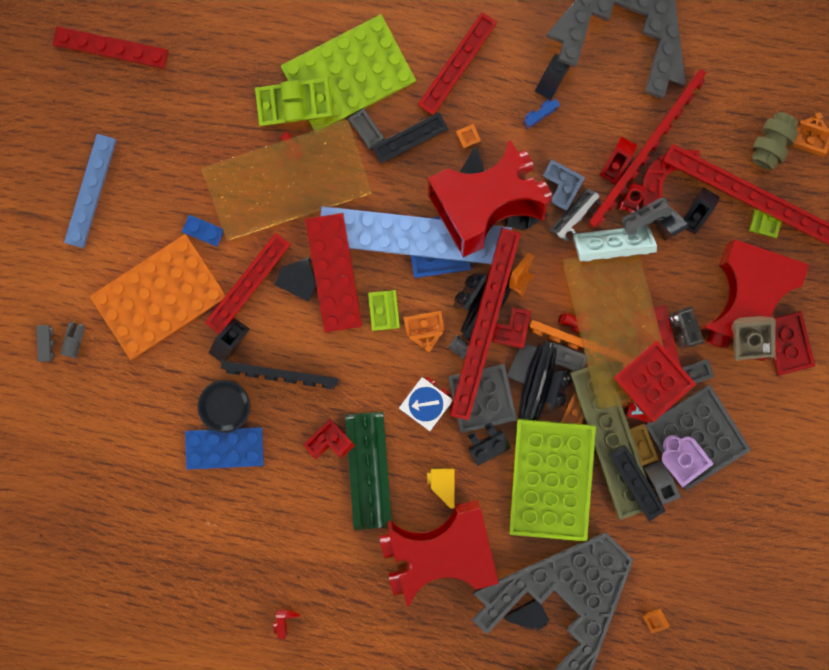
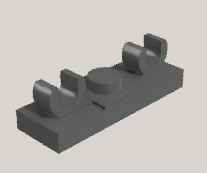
[549,189,601,242]

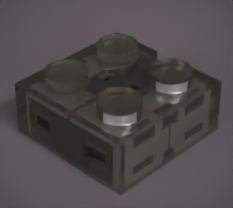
[669,306,704,350]

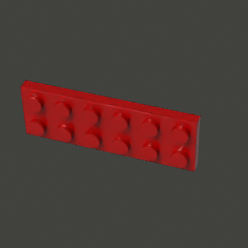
[305,213,363,333]

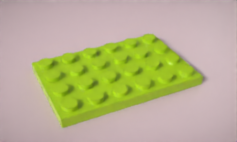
[281,14,416,134]
[509,419,596,541]

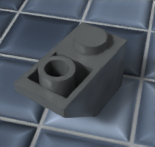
[643,460,681,505]

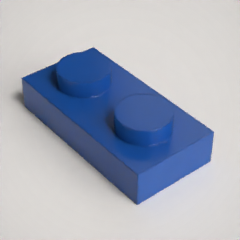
[523,98,560,130]
[182,215,225,247]

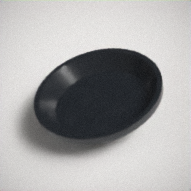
[198,380,251,433]

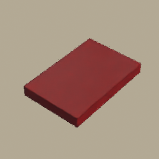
[773,311,816,376]

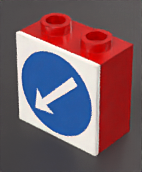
[399,377,453,431]

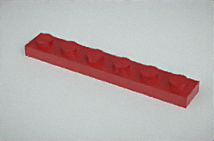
[418,12,497,116]
[52,26,169,69]
[205,233,291,334]

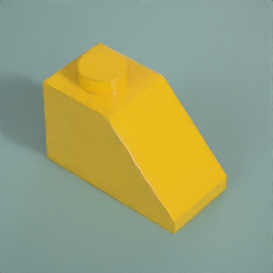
[427,468,454,508]

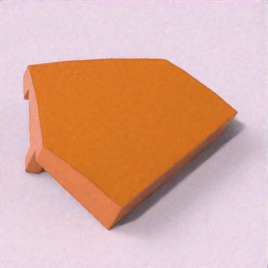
[792,112,829,157]
[509,253,535,297]
[403,310,444,353]

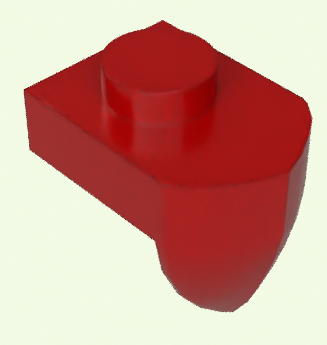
[273,610,301,639]

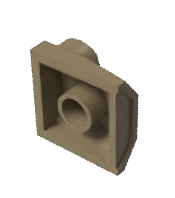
[732,316,775,361]

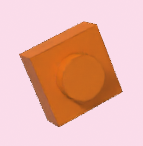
[456,124,481,150]
[642,609,670,633]

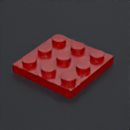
[612,340,696,423]

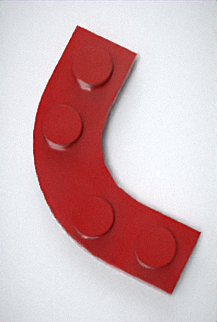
[642,150,700,207]

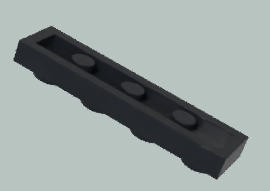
[372,112,448,165]
[608,445,666,522]

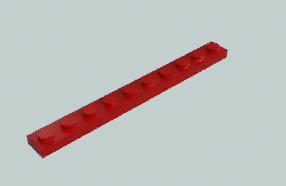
[587,68,706,229]
[662,144,829,246]
[449,228,521,421]

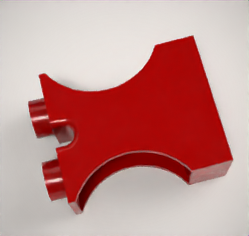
[428,140,552,258]
[698,239,809,362]
[379,500,499,606]

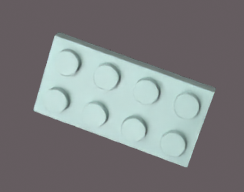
[573,225,657,261]

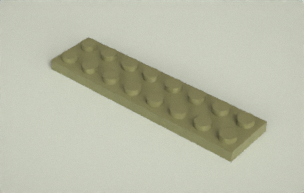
[569,361,646,520]

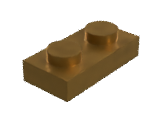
[629,423,658,466]

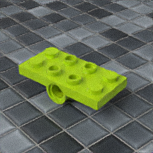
[255,77,334,126]

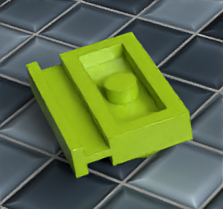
[749,209,781,239]
[368,290,400,331]

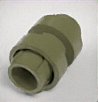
[752,112,799,170]

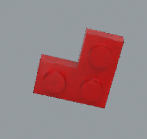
[491,307,532,349]
[303,418,355,460]

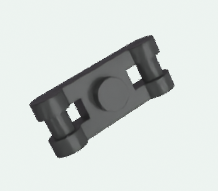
[622,198,672,235]

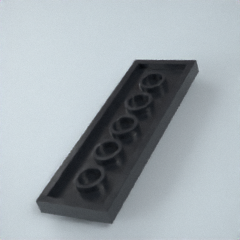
[221,361,341,390]

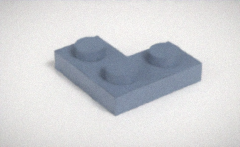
[542,159,585,211]

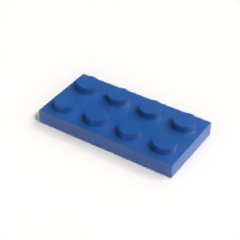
[185,427,264,470]

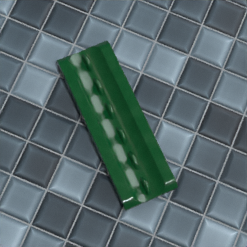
[345,412,392,530]

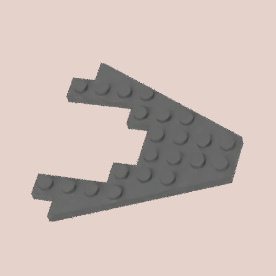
[546,0,686,99]
[472,532,633,670]

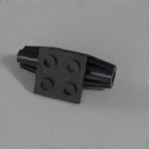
[453,271,512,342]
[518,341,571,421]

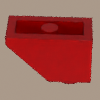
[599,136,638,185]

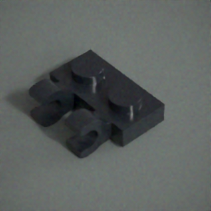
[468,422,511,466]

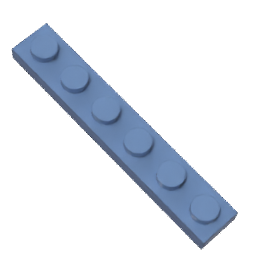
[64,134,117,248]

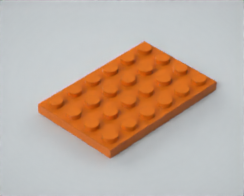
[89,234,226,360]

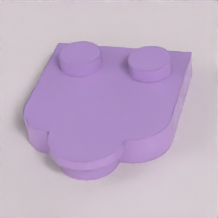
[661,435,713,487]

